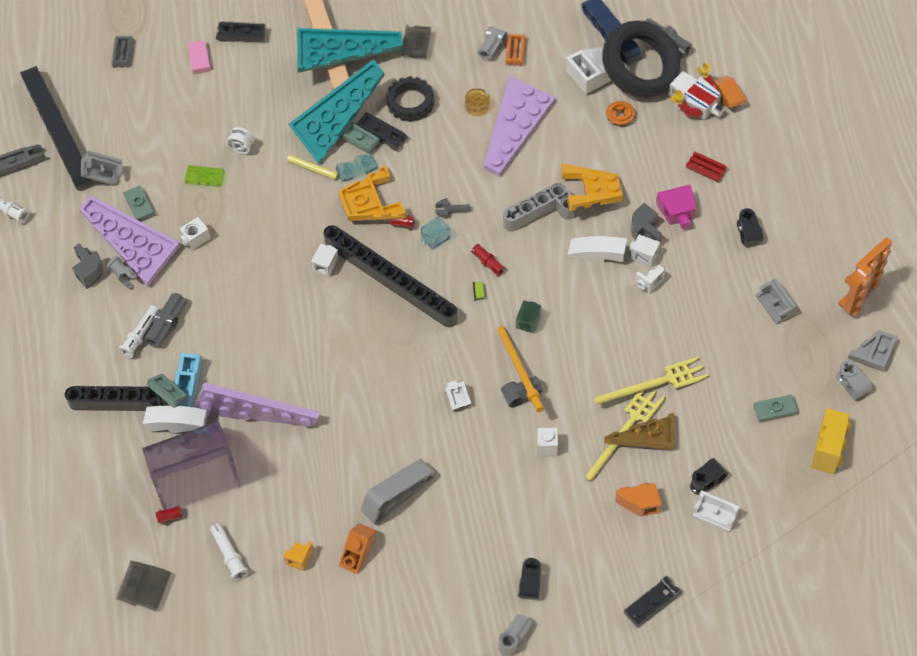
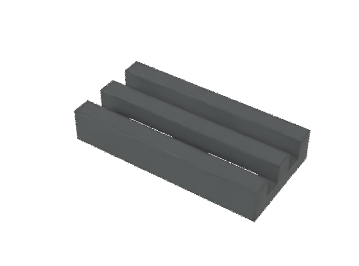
[112,36,134,68]

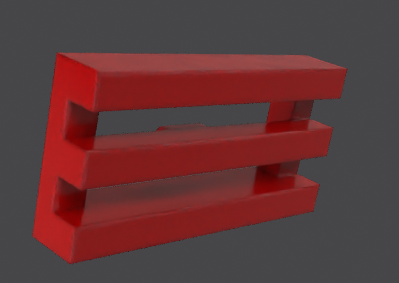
[686,151,727,182]

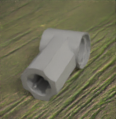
[478,26,508,61]
[499,614,533,656]

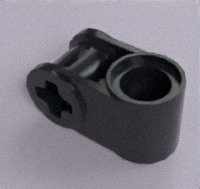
[737,208,763,246]
[690,458,728,495]
[518,558,541,600]

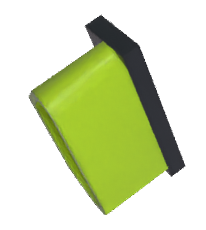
[473,282,484,301]

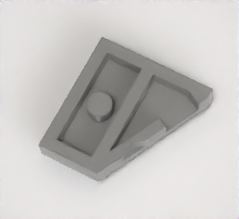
[848,330,898,371]

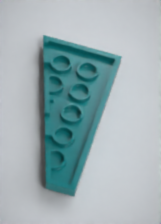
[297,28,403,73]
[288,59,385,165]

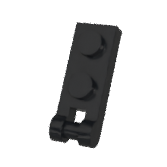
[216,21,266,42]
[356,112,407,151]
[624,576,681,628]

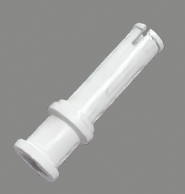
[0,198,29,224]
[118,305,159,358]
[210,523,249,581]

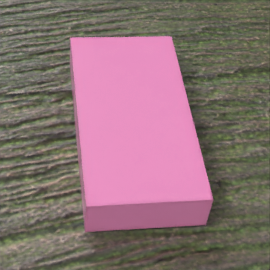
[188,40,211,74]

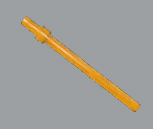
[497,326,544,413]

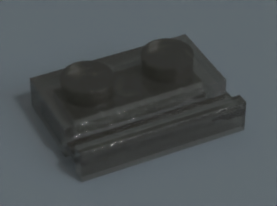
[401,25,431,59]

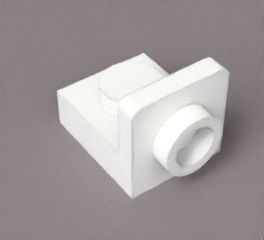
[635,265,665,294]
[443,380,471,410]

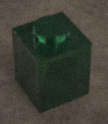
[516,300,542,334]

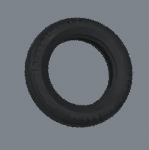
[602,20,681,98]

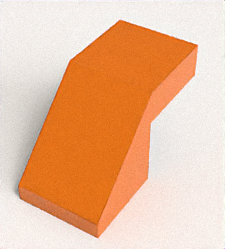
[714,75,746,108]

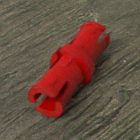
[471,244,505,276]

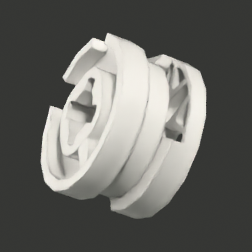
[226,127,255,154]

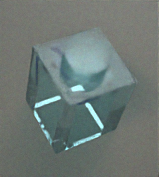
[420,216,450,250]

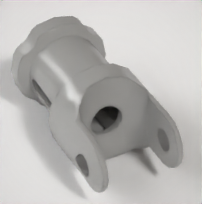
[107,256,137,288]

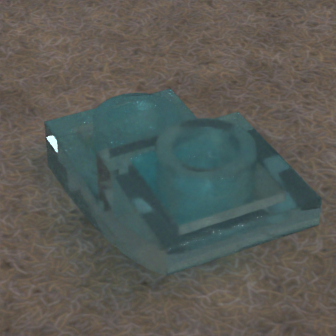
[336,153,378,182]

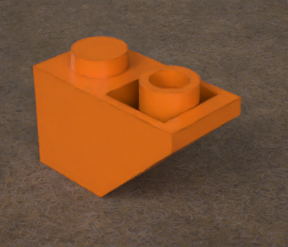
[615,483,661,517]
[339,523,377,574]

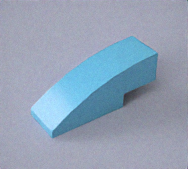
[174,353,203,407]

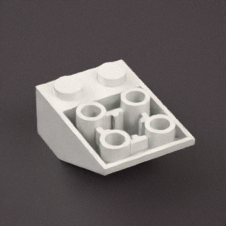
[566,47,630,94]

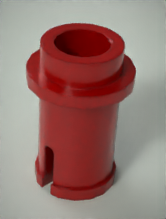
[391,214,415,229]
[155,505,182,525]

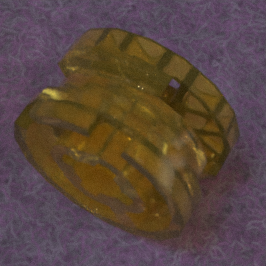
[465,88,490,116]

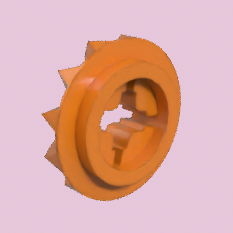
[606,101,635,126]

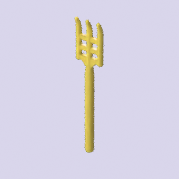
[594,356,708,404]
[586,390,665,481]

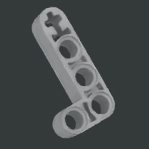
[503,183,576,232]
[361,459,436,525]

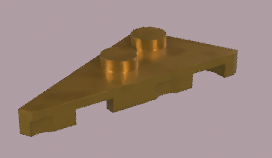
[604,413,675,450]

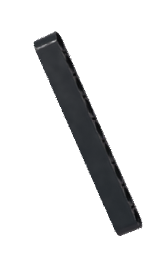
[20,66,93,189]
[323,225,458,327]

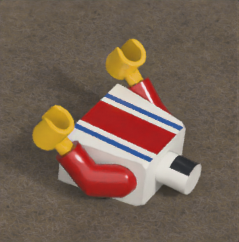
[671,63,725,120]

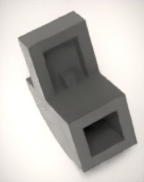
[631,203,662,244]
[72,243,103,289]

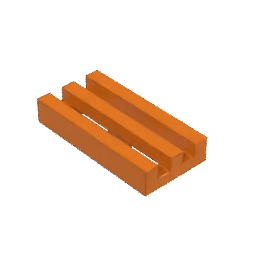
[505,34,526,66]

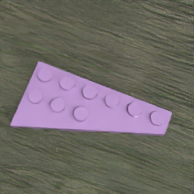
[484,76,555,177]
[79,195,180,287]
[194,383,319,427]

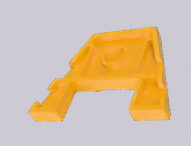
[561,164,623,211]
[338,165,406,221]

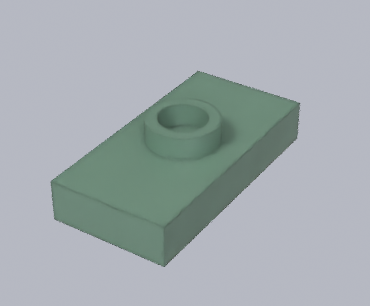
[340,122,380,154]
[123,185,155,222]
[146,374,189,408]
[753,395,798,423]

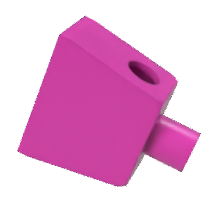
[656,184,696,229]

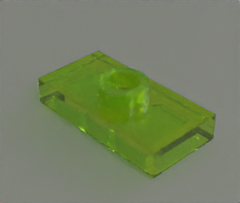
[185,165,224,187]

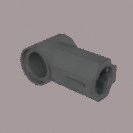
[501,376,543,408]

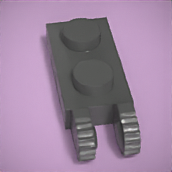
[0,144,46,175]

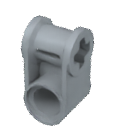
[837,361,873,400]

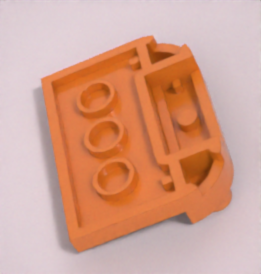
[838,237,892,317]

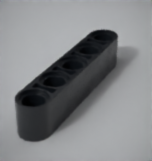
[64,386,163,411]

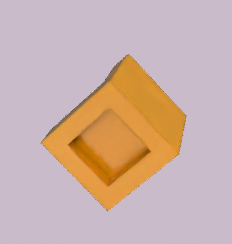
[283,541,314,571]

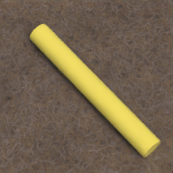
[287,155,338,180]

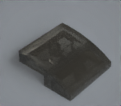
[116,561,171,611]

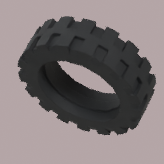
[386,76,434,122]

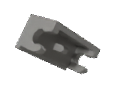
[81,150,122,186]
[756,278,797,325]

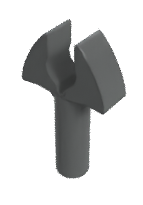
[435,198,471,219]

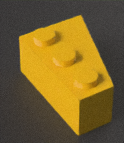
[810,408,852,474]

